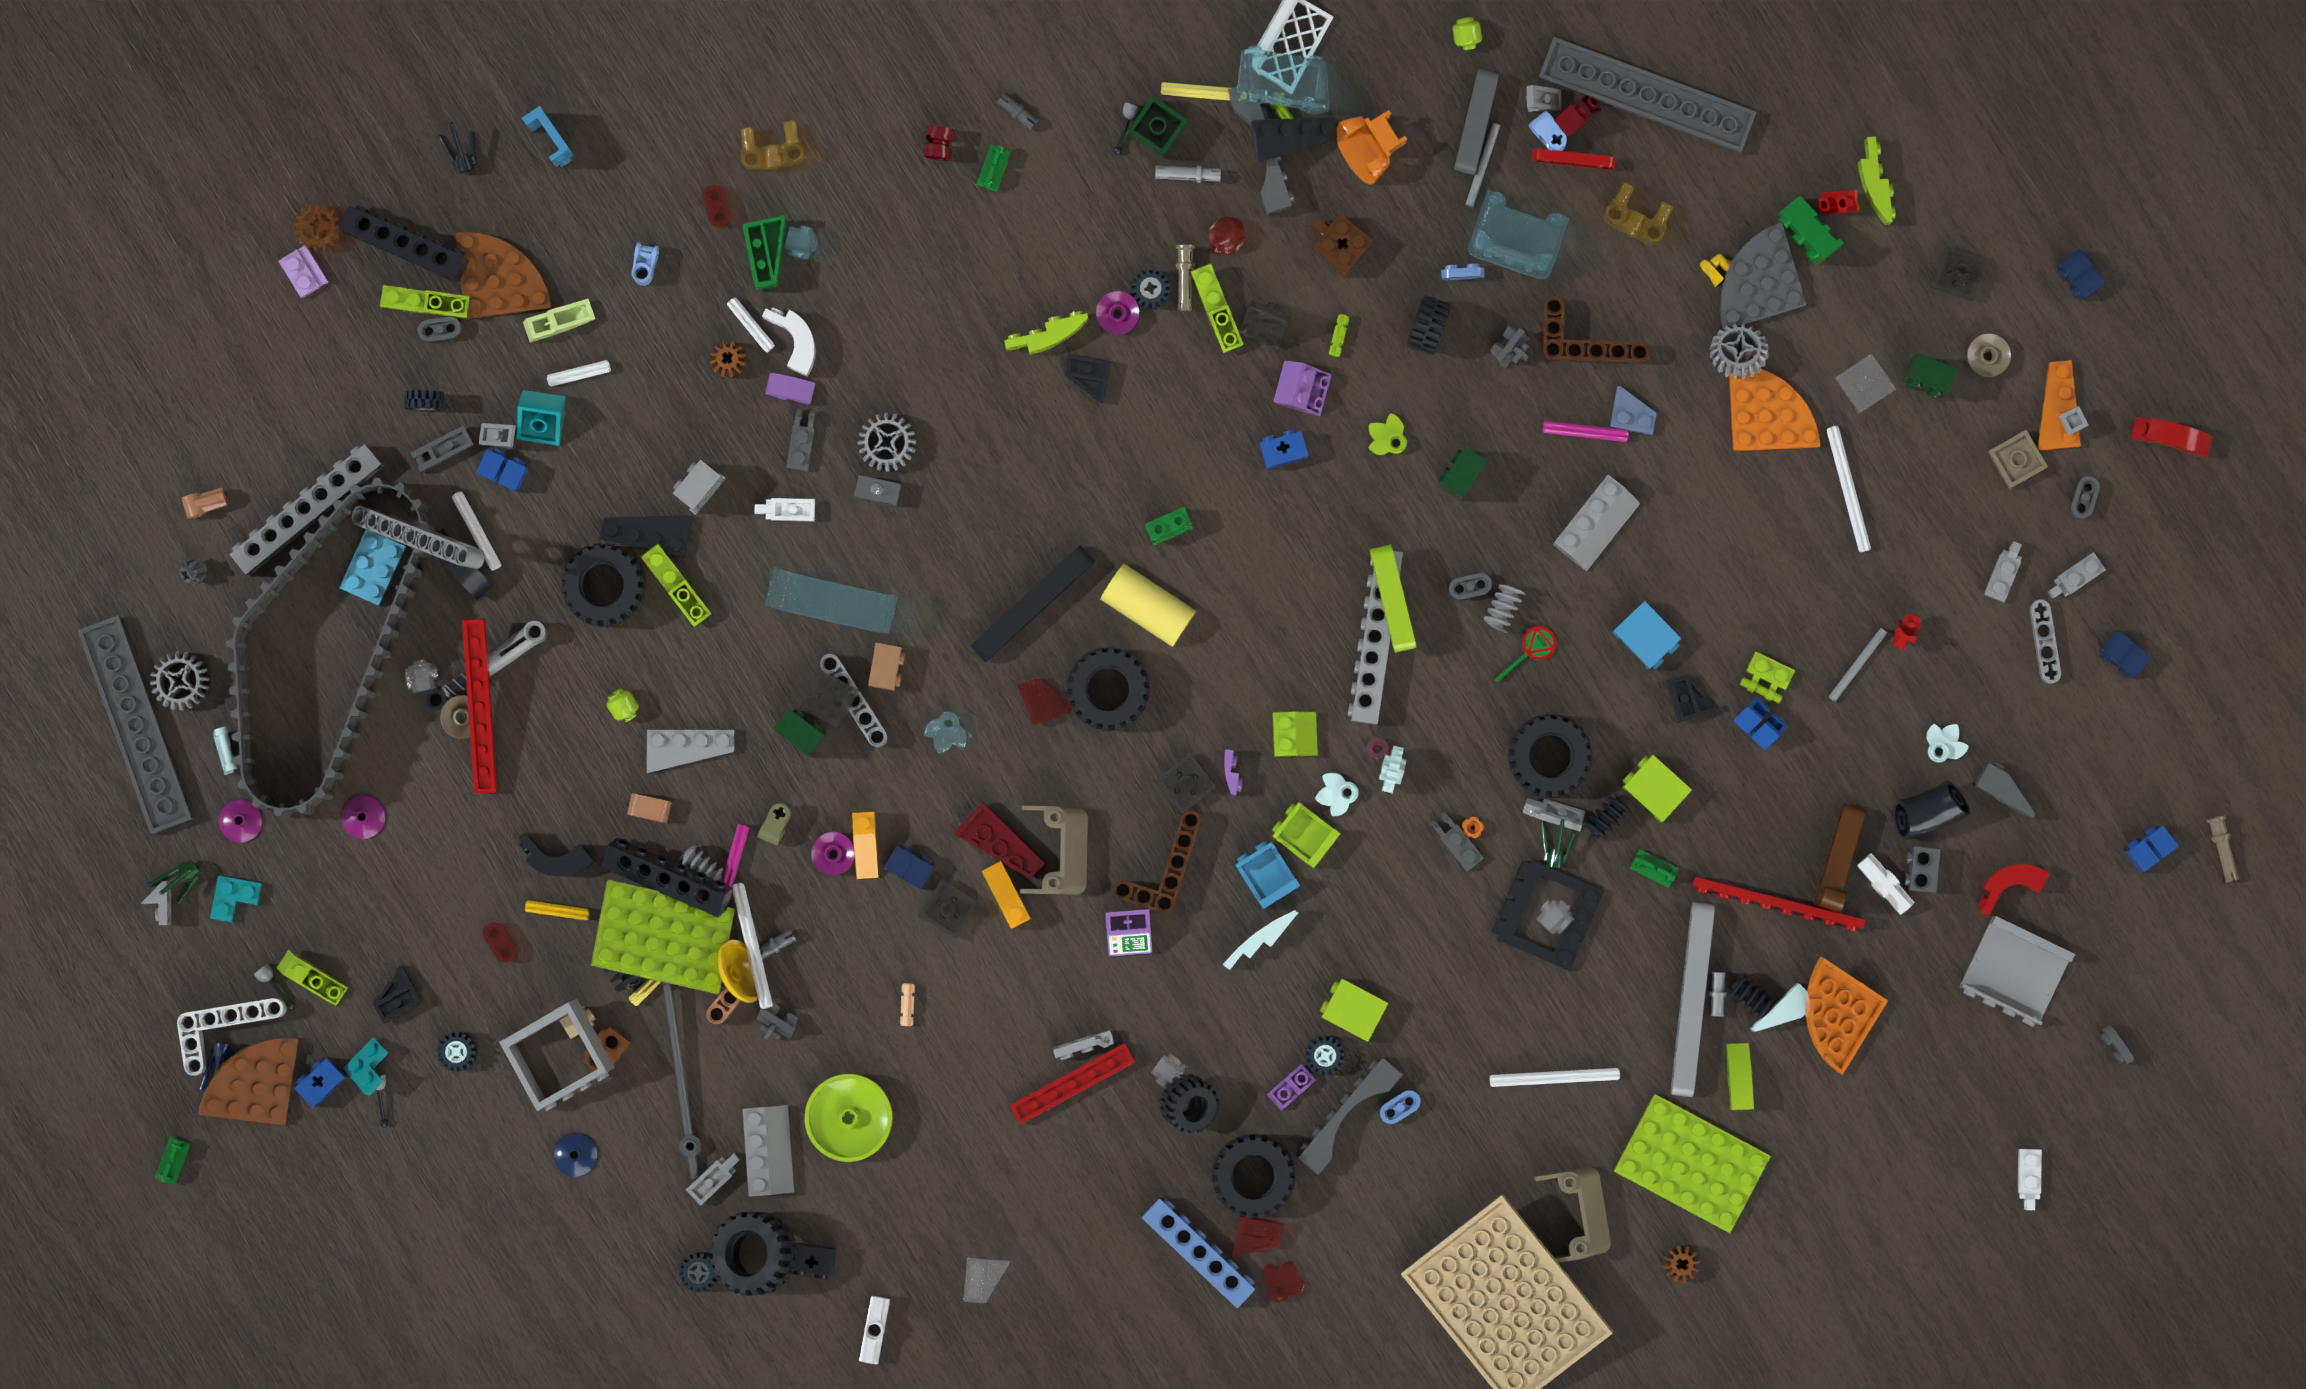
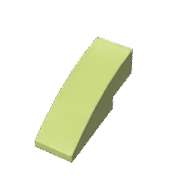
[523,299,595,343]

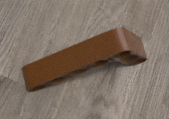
[1542,296,1650,364]
[1814,803,1866,912]
[1113,810,1201,913]

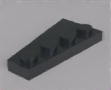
[1251,117,1337,164]
[599,515,694,558]

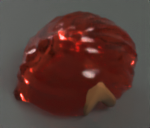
[1208,216,1246,255]

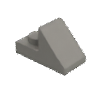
[1526,85,1562,112]
[479,423,516,450]
[141,881,172,925]

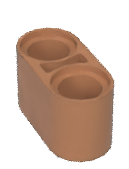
[627,793,672,823]
[707,988,741,1024]

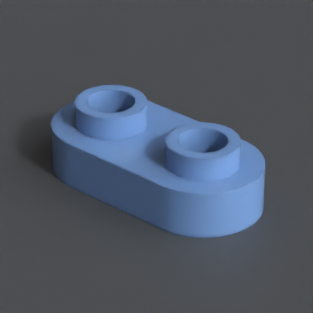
[1441,264,1485,280]
[1380,1090,1421,1124]

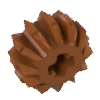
[710,341,747,378]
[1663,1245,1700,1283]

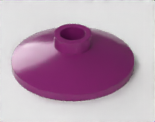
[1096,291,1139,334]
[341,795,385,839]
[219,799,263,843]
[811,832,855,876]

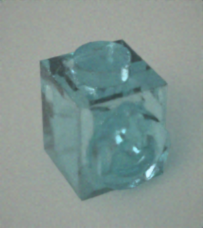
[785,225,819,259]

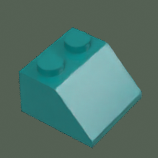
[517,390,566,446]

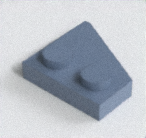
[1609,386,1657,435]

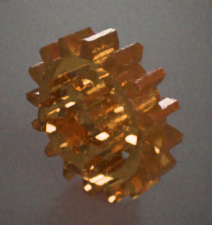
[293,203,340,251]

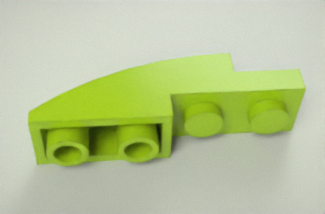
[1858,136,1896,225]
[1190,263,1244,353]
[380,285,470,318]
[1004,311,1088,355]
[641,544,711,627]

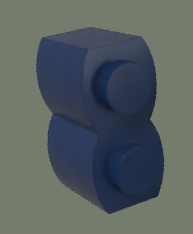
[2056,248,2105,300]
[2099,630,2151,679]
[884,844,935,890]

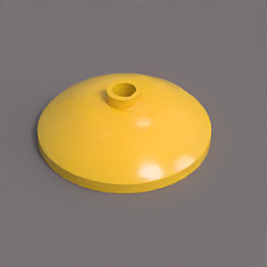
[717,940,758,1003]

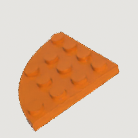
[1729,369,1820,451]
[1806,957,1888,1075]

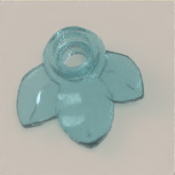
[924,711,967,754]

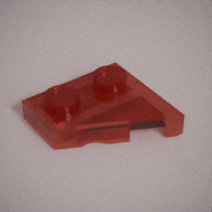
[1017,677,1072,726]
[1232,1216,1284,1258]

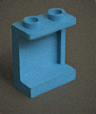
[522,106,574,167]
[1612,601,1681,670]
[1235,841,1300,909]

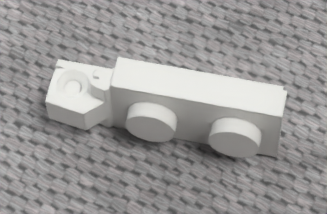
[755,498,815,522]
[2018,1149,2042,1210]

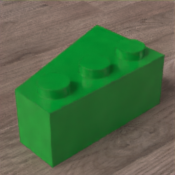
[1778,196,1844,265]
[742,216,787,291]

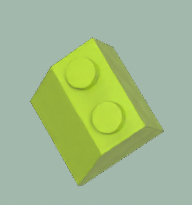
[1273,712,1318,757]

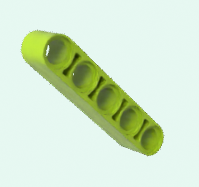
[1370,544,1416,653]

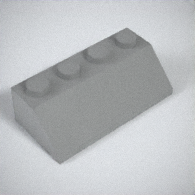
[1552,475,1640,571]
[743,1105,794,1197]

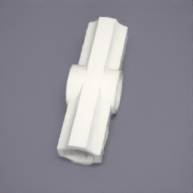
[1857,853,1915,915]
[859,1296,890,1364]

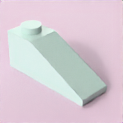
[1750,983,1807,1032]

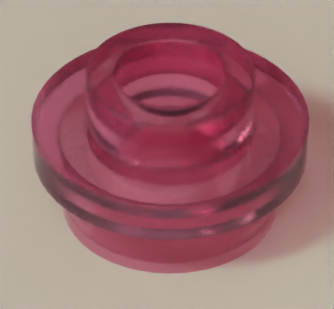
[1367,738,1389,759]

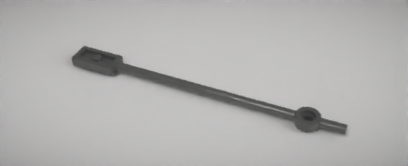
[663,982,702,1179]

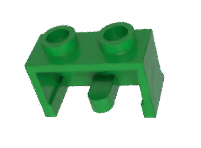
[1145,507,1193,546]

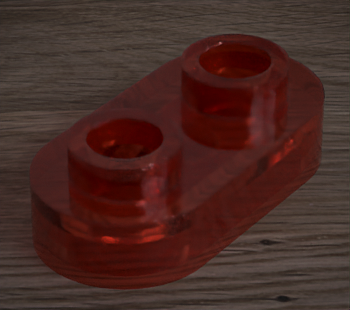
[703,185,731,228]
[483,922,517,963]

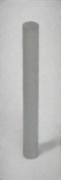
[1465,123,1500,207]
[1828,628,1887,702]

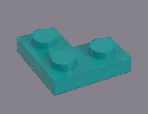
[210,876,262,922]
[343,1037,389,1097]

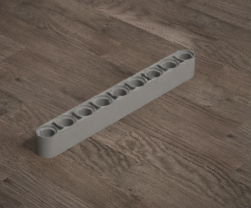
[351,506,484,569]
[1670,902,1715,1097]

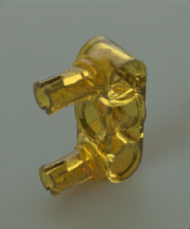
[740,121,805,172]
[1604,183,1673,245]

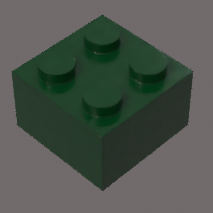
[1128,96,1188,159]
[1902,353,1958,399]
[1438,447,1487,501]
[773,709,826,757]

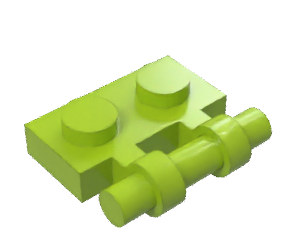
[1740,652,1795,704]

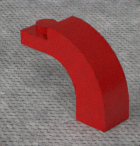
[2131,417,2213,458]
[1978,864,2049,916]

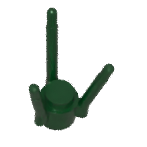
[1541,819,1576,868]
[147,860,201,904]

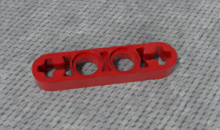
[1531,149,1616,170]

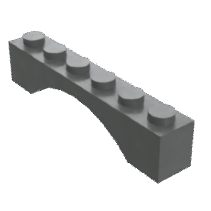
[1228,82,1294,216]
[1297,1057,1403,1175]

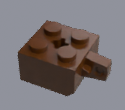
[1310,213,1373,277]

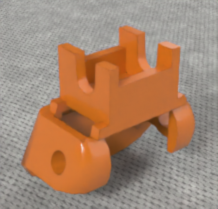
[1336,110,1407,185]

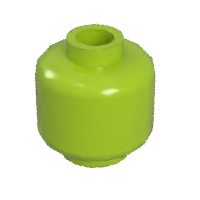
[1452,17,1482,50]
[606,688,639,722]

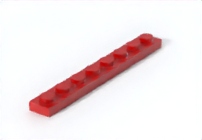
[462,619,498,793]
[1691,877,1865,932]

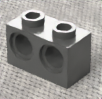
[1904,846,1941,893]

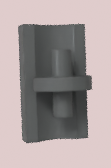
[1490,326,1529,368]
[756,1002,798,1041]

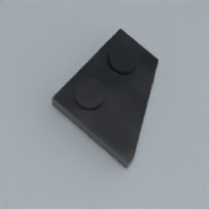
[1065,354,1111,403]

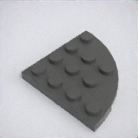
[1719,222,1806,331]

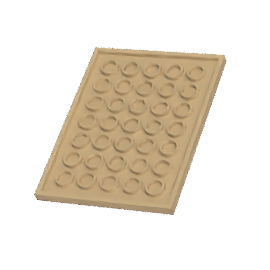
[1401,1194,1614,1389]

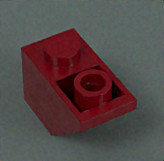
[1554,95,1602,137]

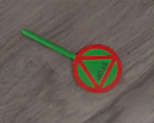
[1495,626,1557,682]

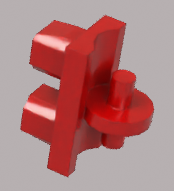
[1819,189,1860,214]
[1893,613,1921,650]

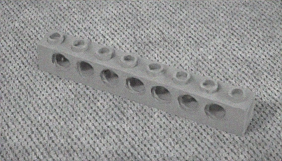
[229,444,384,576]
[1348,551,1403,725]

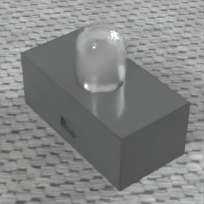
[854,475,902,507]

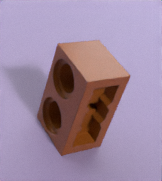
[582,1027,632,1073]

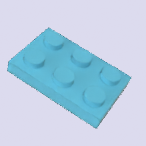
[339,529,407,606]

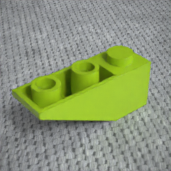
[277,950,348,1006]

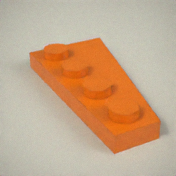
[2037,360,2081,451]

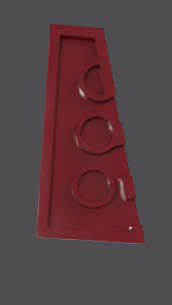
[953,802,1046,879]

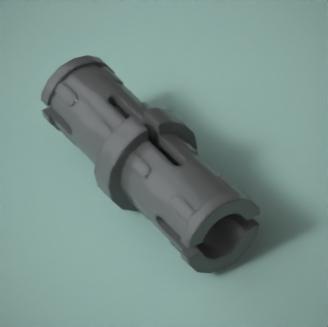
[997,93,1039,130]
[759,929,797,960]

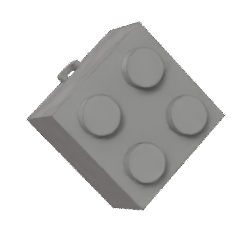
[673,460,725,515]

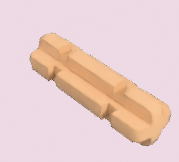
[900,983,915,1026]

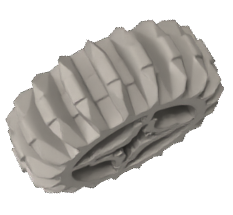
[1710,323,1769,380]
[858,413,916,472]
[150,652,210,710]

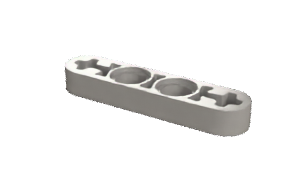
[2030,600,2061,684]

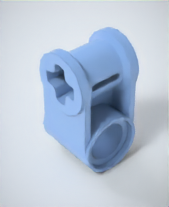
[1528,111,1567,151]
[632,242,659,286]

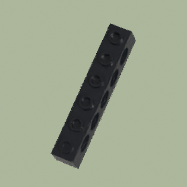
[338,205,469,284]
[602,838,733,918]

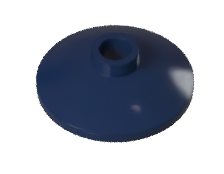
[553,1133,597,1177]

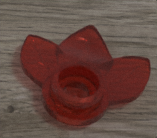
[1263,1261,1305,1303]

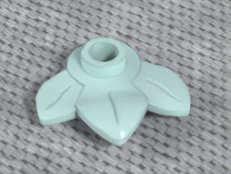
[1926,724,1969,763]
[1315,773,1358,816]

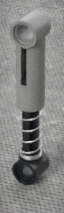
[425,621,548,712]

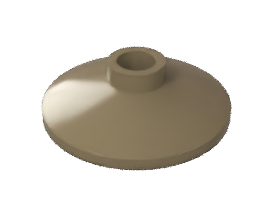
[1967,334,2011,377]
[440,695,470,739]

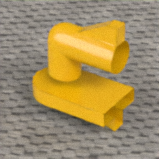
[1700,254,1731,287]

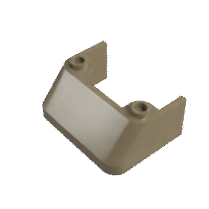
[1020,806,1088,895]
[1533,1167,1611,1263]

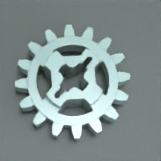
[1379,745,1407,793]

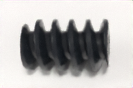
[1583,794,1632,840]
[1726,973,1774,1021]

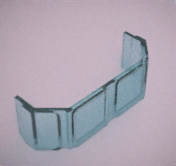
[765,567,898,634]

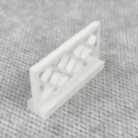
[1245,0,1333,92]

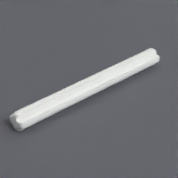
[1827,426,1871,552]
[732,883,773,1009]
[1490,1068,1620,1087]

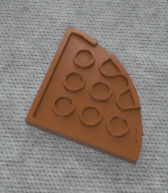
[456,232,552,319]
[198,1037,298,1125]

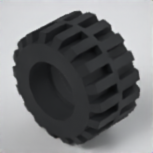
[1407,295,1451,355]
[1159,1074,1220,1134]

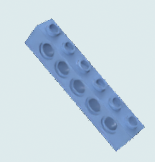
[1142,1198,1255,1308]

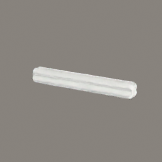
[452,491,501,570]

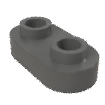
[417,317,462,342]
[2070,476,2100,519]
[1449,573,1492,600]
[2101,1024,2134,1065]

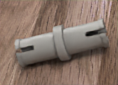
[1709,972,1726,1016]

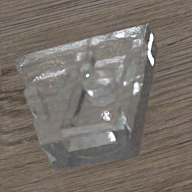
[964,1257,1009,1303]

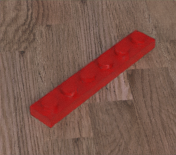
[1009,1043,1135,1125]

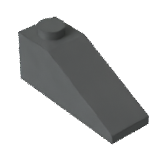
[1973,762,2036,819]

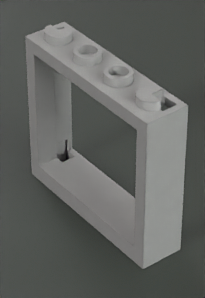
[499,999,615,1111]

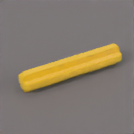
[525,900,590,920]

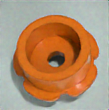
[1462,817,1484,838]

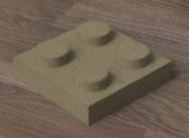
[1988,430,2048,489]

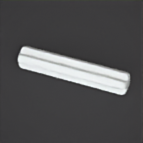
[727,297,775,352]
[547,360,611,387]

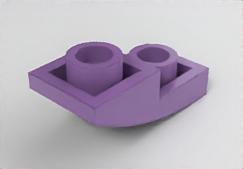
[765,373,815,405]
[1224,749,1243,796]
[1267,1064,1316,1111]

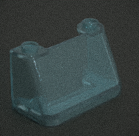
[1236,46,1330,115]
[1467,190,1570,279]

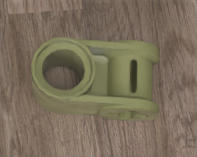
[757,803,791,846]

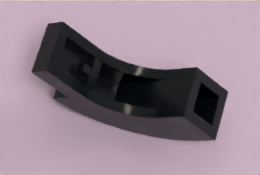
[438,529,493,600]
[519,832,595,877]

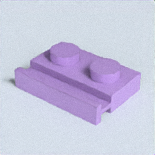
[279,245,329,298]

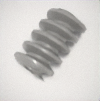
[1483,585,1525,633]
[676,844,723,892]

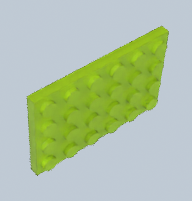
[591,880,735,994]
[1614,1094,1771,1233]

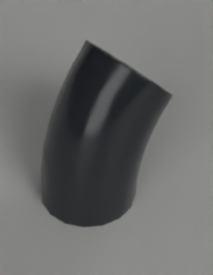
[1893,780,1970,840]

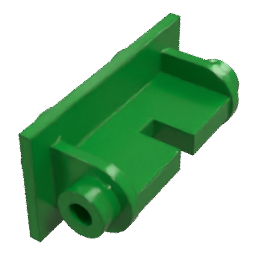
[977,145,1011,192]
[1630,849,1679,888]
[155,1137,190,1185]

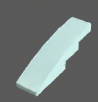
[1223,910,1298,970]

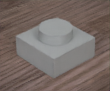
[2058,406,2089,436]

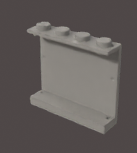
[1959,916,2075,1027]

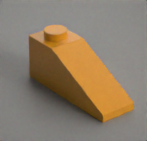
[852,812,879,879]
[982,861,1031,929]

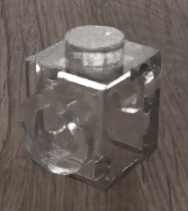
[405,660,439,693]
[1536,900,1573,935]
[1151,1053,1187,1089]

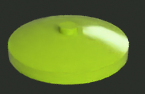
[805,1074,893,1162]

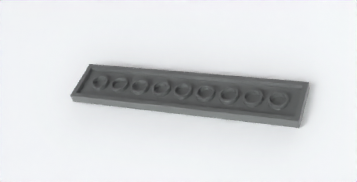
[1538,37,1756,153]
[77,615,193,834]

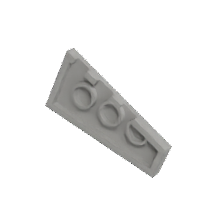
[647,730,735,774]

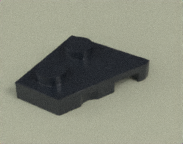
[1666,675,1719,723]
[373,965,422,1024]

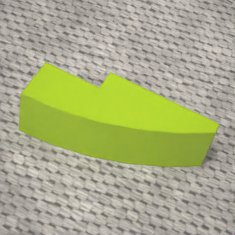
[1726,1043,1754,1110]

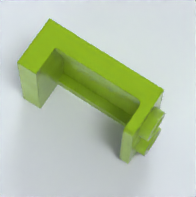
[1622,755,1692,823]
[1272,802,1340,869]
[1320,979,1388,1042]

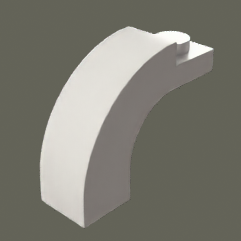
[762,308,816,377]

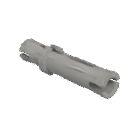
[1155,165,1221,183]

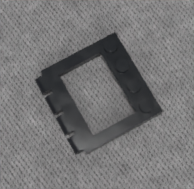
[1491,860,1604,971]

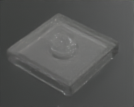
[1835,353,1896,414]

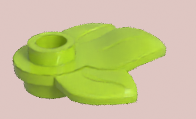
[1369,413,1407,455]

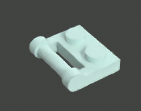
[213,726,239,775]

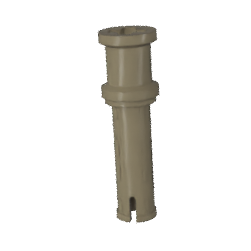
[1176,245,1195,311]
[2206,815,2239,882]

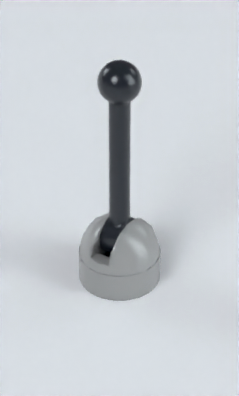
[1113,102,1141,155]
[254,963,295,1010]
[375,1074,388,1127]

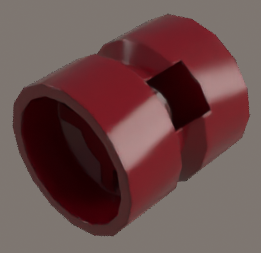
[923,125,955,161]

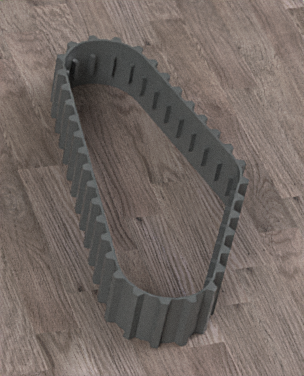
[227,478,435,818]

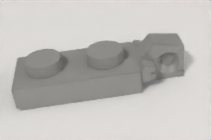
[1983,541,2022,603]
[2047,552,2106,599]
[1523,798,1585,831]
[1053,1030,1114,1060]
[686,1153,740,1206]

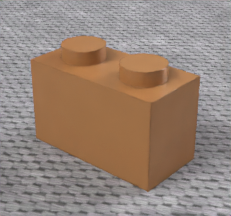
[868,643,906,691]

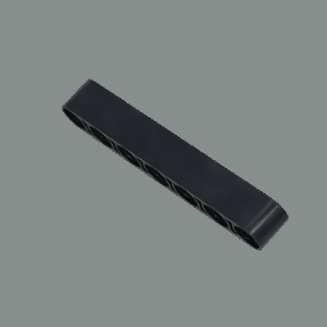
[970,545,1095,662]

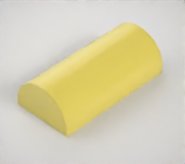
[1100,563,1196,647]

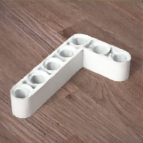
[177,998,287,1076]

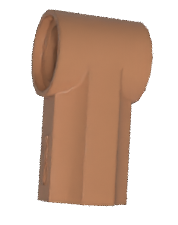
[181,488,228,519]

